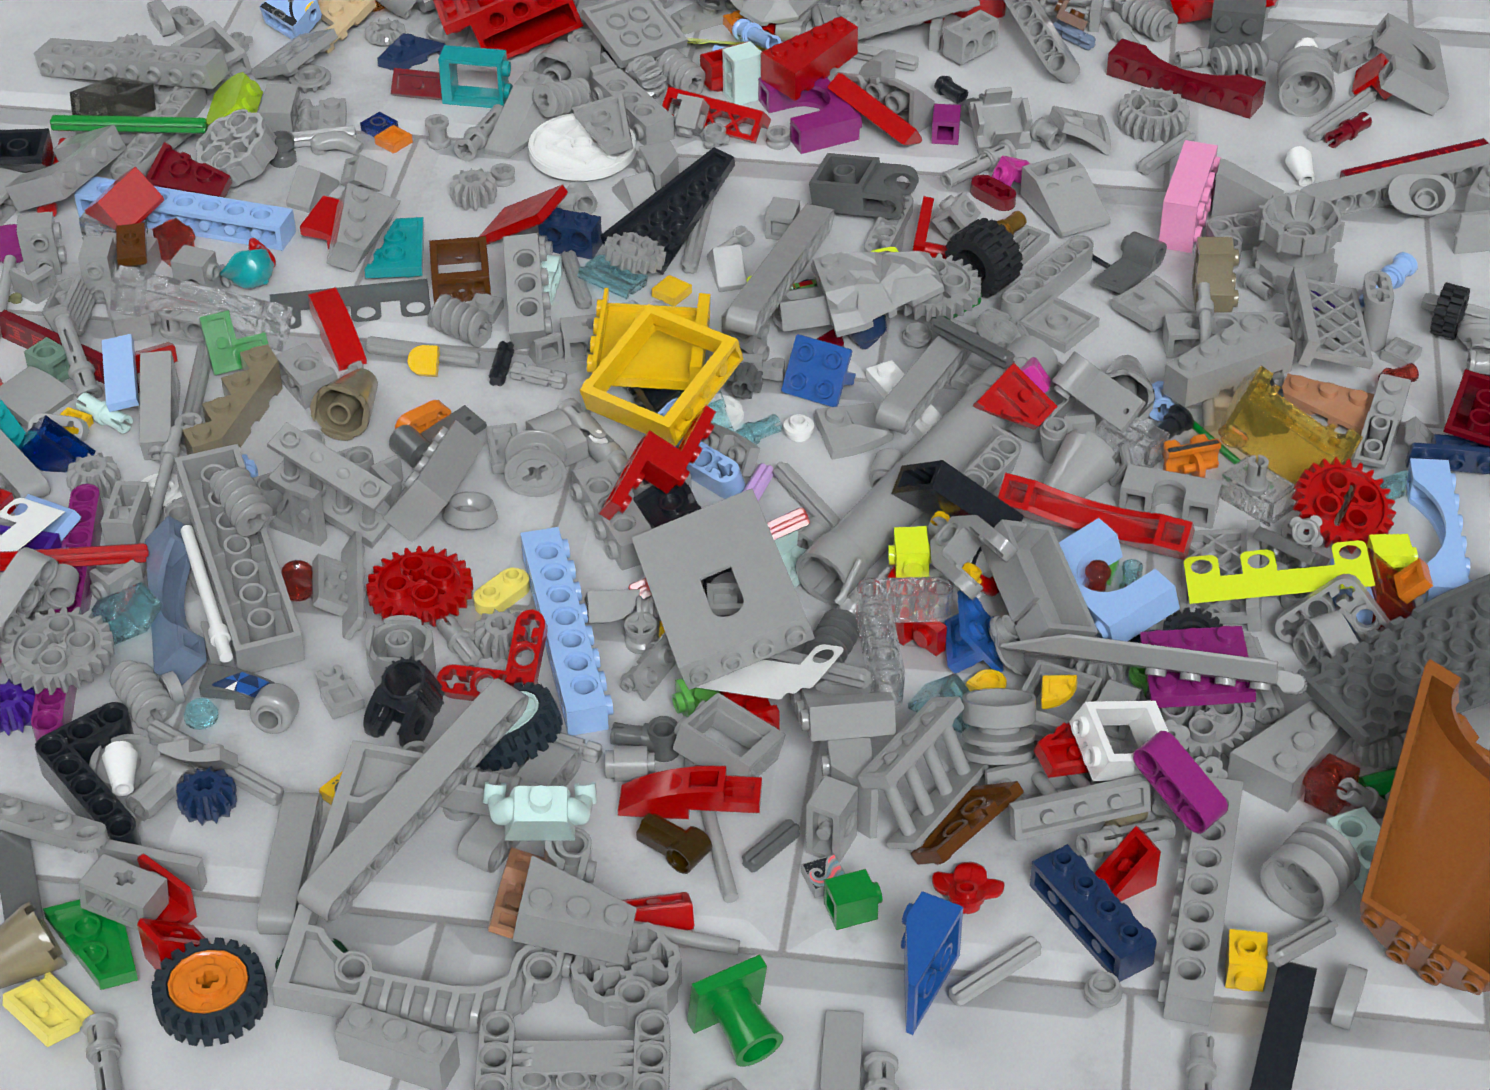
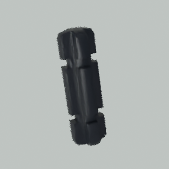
[489,341,514,386]

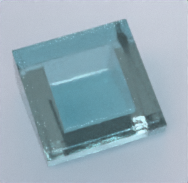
[1380,470,1409,500]

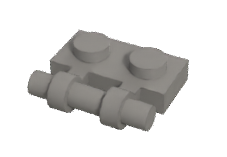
[297,97,347,131]

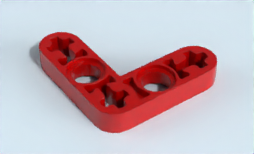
[437,609,548,701]

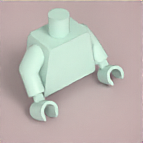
[483,782,597,841]

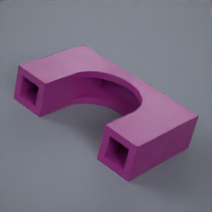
[758,77,862,154]

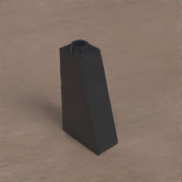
[891,460,1024,528]

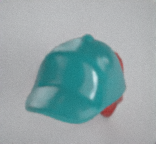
[219,238,276,289]

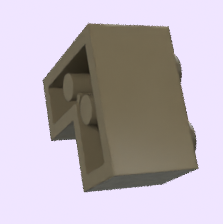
[1191,237,1239,313]

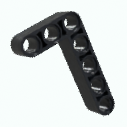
[35,702,142,846]

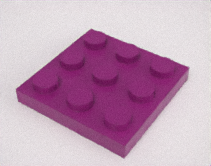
[1140,626,1256,708]

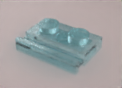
[577,254,648,299]

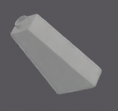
[139,351,180,461]

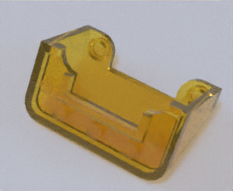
[1218,365,1363,490]

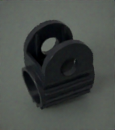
[363,656,445,748]

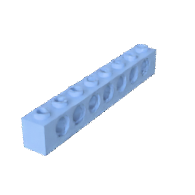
[74,176,296,251]
[520,527,614,735]

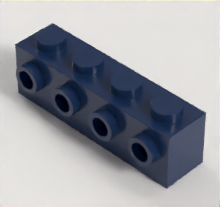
[1030,844,1157,982]

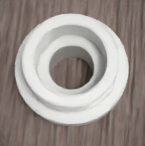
[784,414,814,442]

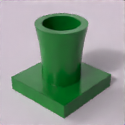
[687,954,783,1067]

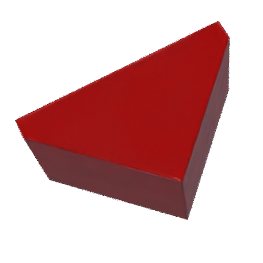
[1095,826,1161,901]
[137,918,211,969]

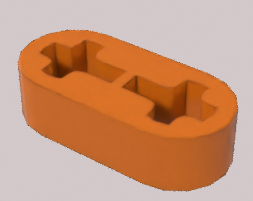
[395,400,451,433]

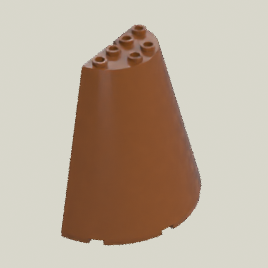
[1360,659,1490,995]

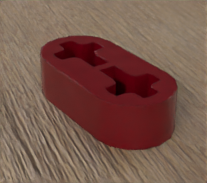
[971,174,1016,211]

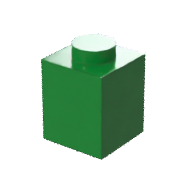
[824,869,883,930]

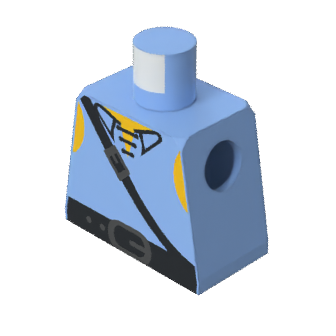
[259,0,322,39]

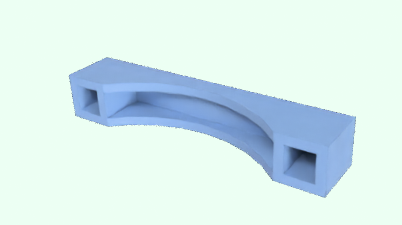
[1406,458,1473,603]

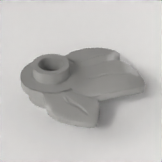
[989,615,1030,676]

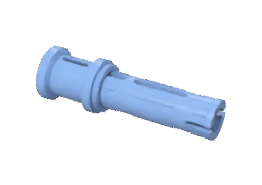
[732,19,781,49]
[1359,252,1418,308]

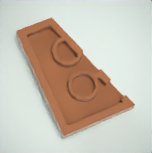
[1282,373,1375,439]

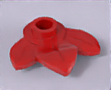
[932,862,1005,914]

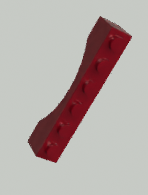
[1106,38,1266,119]

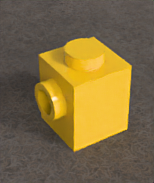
[1225,929,1268,992]

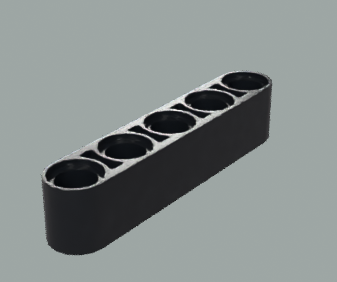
[1250,962,1317,1090]

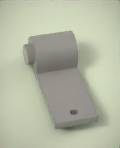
[1052,351,1146,433]

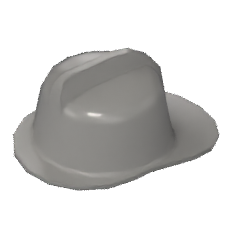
[1388,173,1456,218]

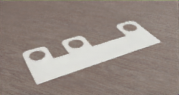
[0,498,65,552]

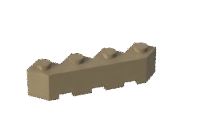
[182,344,283,455]

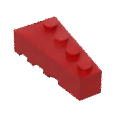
[761,16,858,101]

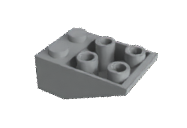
[1020,153,1110,238]

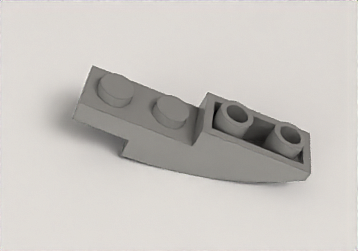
[1354,373,1411,469]

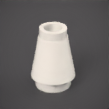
[1285,146,1315,187]
[102,741,138,796]

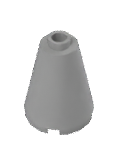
[1100,355,1155,426]
[1043,429,1120,498]

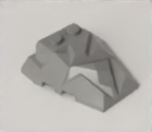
[811,251,945,337]

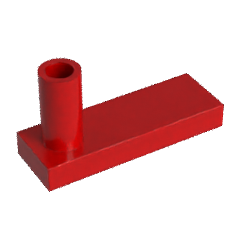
[912,196,947,259]

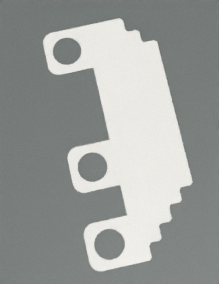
[697,644,844,700]

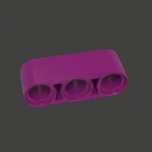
[1133,731,1228,834]

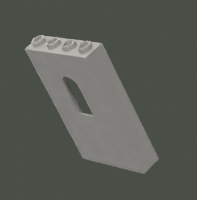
[631,488,815,690]

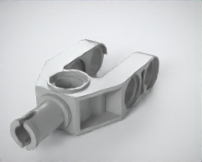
[928,515,1018,600]

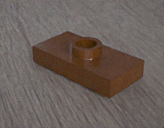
[116,223,148,267]

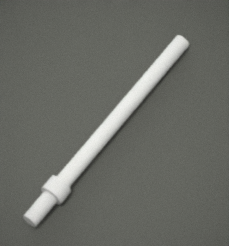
[180,525,233,663]

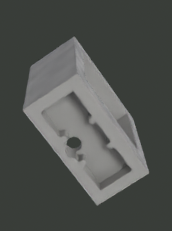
[171,20,252,96]
[772,286,832,332]
[1021,659,1102,745]
[673,692,786,777]

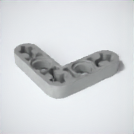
[1275,574,1390,643]

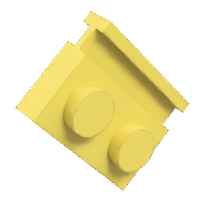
[2,972,95,1047]

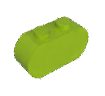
[206,72,263,126]

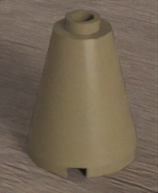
[310,368,378,441]
[0,901,68,989]

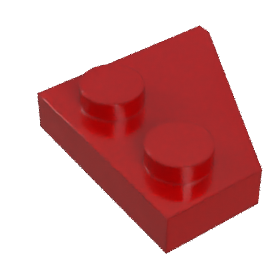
[973,363,1058,430]
[1034,722,1089,778]

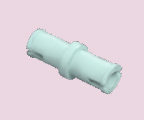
[76,392,133,434]

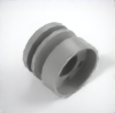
[1277,46,1336,117]
[962,688,1036,765]
[1260,821,1361,921]

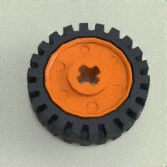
[151,937,268,1047]

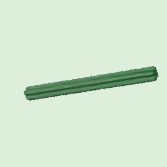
[50,115,208,134]

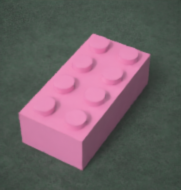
[1159,140,1221,253]

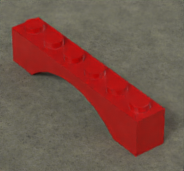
[998,472,1195,560]

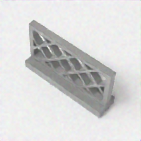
[1283,267,1374,369]
[1180,519,1262,632]

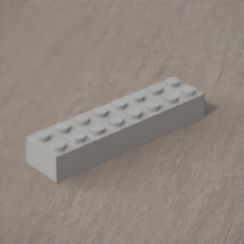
[175,444,305,673]

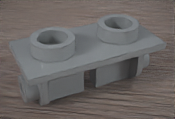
[620,633,676,701]

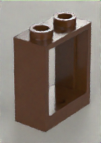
[429,236,491,304]

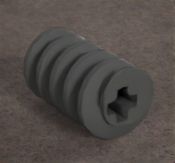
[801,608,863,663]

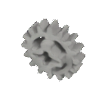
[603,232,666,275]

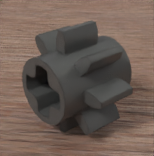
[726,362,763,399]

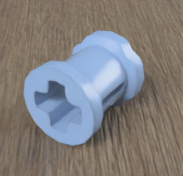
[1149,381,1174,421]

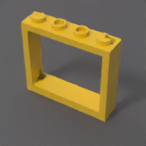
[580,304,743,447]

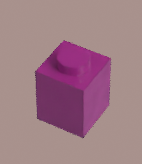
[932,103,961,145]

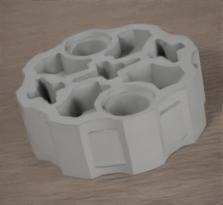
[195,109,278,187]
[570,922,682,1030]

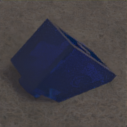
[18,415,96,473]

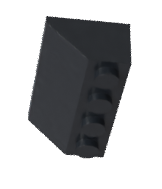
[0,128,55,172]

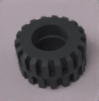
[945,218,1023,298]

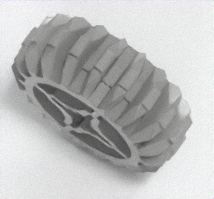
[1117,87,1190,143]

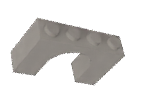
[1372,13,1449,116]
[5,125,127,212]
[789,666,896,742]

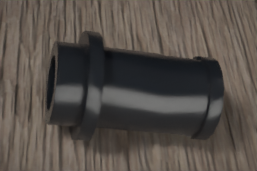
[934,75,968,104]

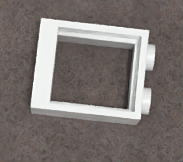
[1069,701,1169,781]

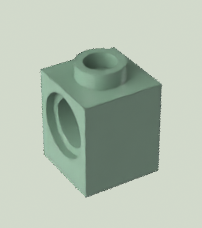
[24,337,70,382]

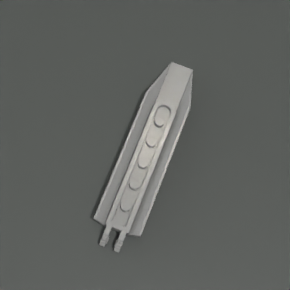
[1001,634,1308,696]

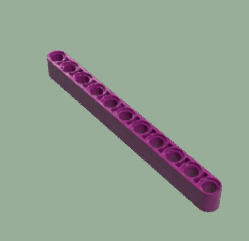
[31,484,104,742]

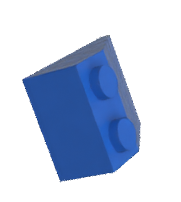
[901,891,963,1035]

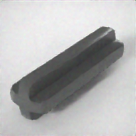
[742,819,800,872]

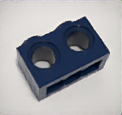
[538,207,602,260]

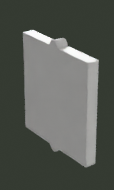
[1452,210,1490,254]

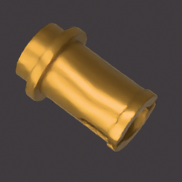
[997,211,1027,235]

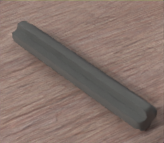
[930,315,1015,369]

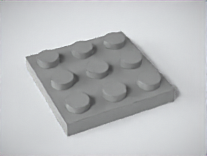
[581,0,688,69]

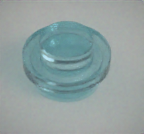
[184,698,219,730]

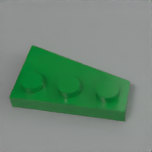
[43,899,138,990]

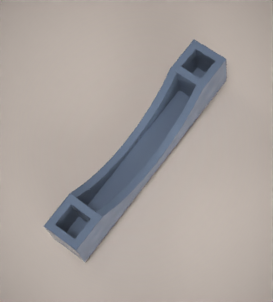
[145,516,207,686]

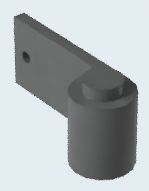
[1094,231,1167,294]
[389,405,487,468]

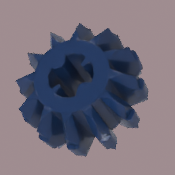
[176,766,237,826]

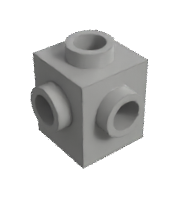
[931,192,981,241]

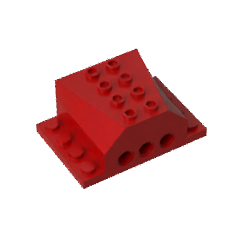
[433,0,584,59]

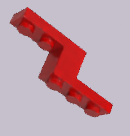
[599,405,716,521]

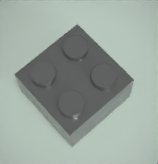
[1208,0,1266,49]

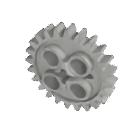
[896,253,981,322]
[0,606,115,695]
[1143,690,1255,760]

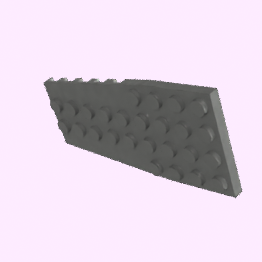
[1298,574,1490,747]

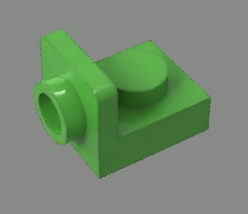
[672,678,720,717]

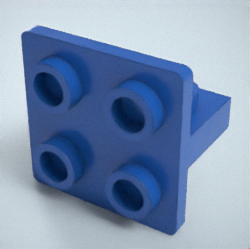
[781,334,856,407]
[945,590,1004,674]

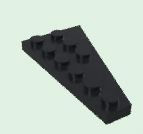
[601,147,735,275]

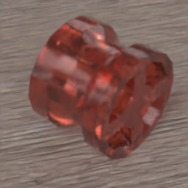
[281,560,313,601]

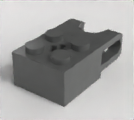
[809,153,919,218]

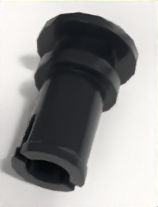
[1148,404,1194,449]

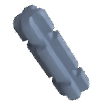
[1053,20,1096,51]

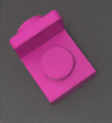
[992,155,1030,187]

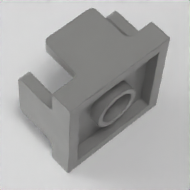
[968,87,1032,153]

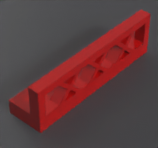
[662,86,771,144]

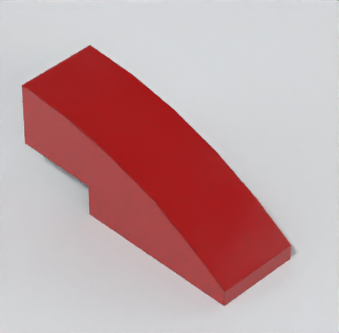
[308,287,367,371]

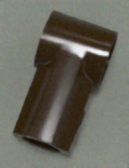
[636,813,712,874]

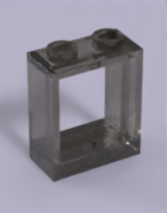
[70,76,156,116]

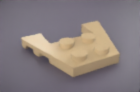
[318,0,376,54]

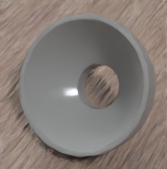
[1457,319,1490,354]

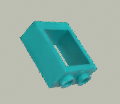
[438,45,513,108]

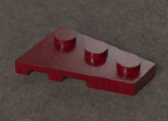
[146,142,232,198]

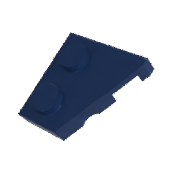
[377,33,446,71]

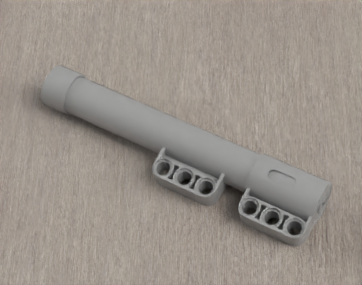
[796,335,1077,604]

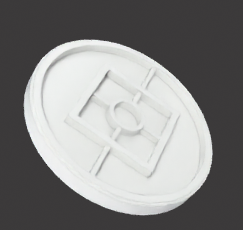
[528,113,636,181]

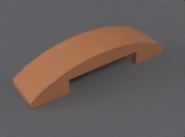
[488,847,544,939]

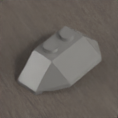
[739,0,820,26]

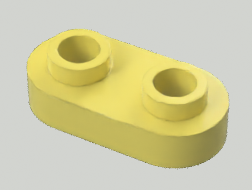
[473,567,530,615]

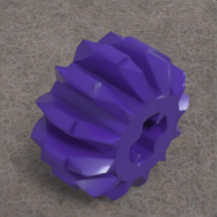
[0,678,35,736]

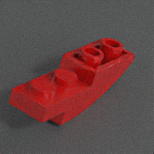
[618,766,762,819]

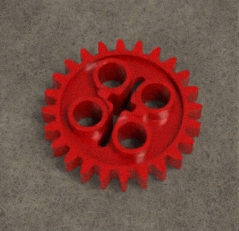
[1291,457,1396,554]
[366,546,474,627]

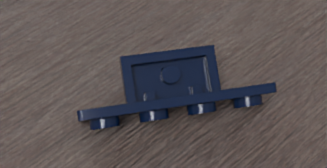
[1405,434,1490,474]

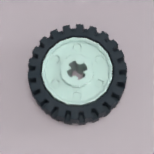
[476,682,563,771]

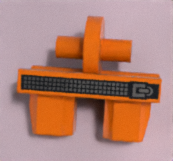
[1162,434,1222,478]

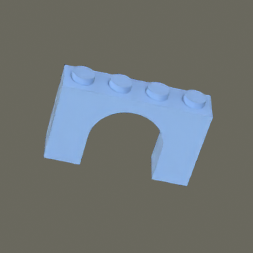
[1059,518,1180,642]

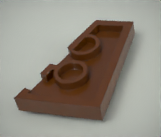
[911,781,1024,865]

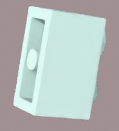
[722,41,762,105]

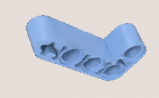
[644,398,746,499]

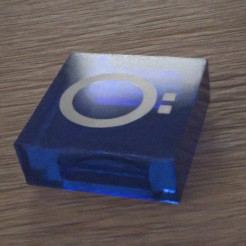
[360,111,398,137]

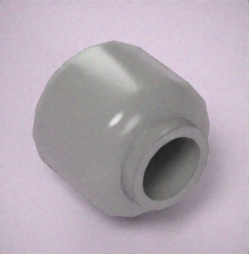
[250,683,299,734]

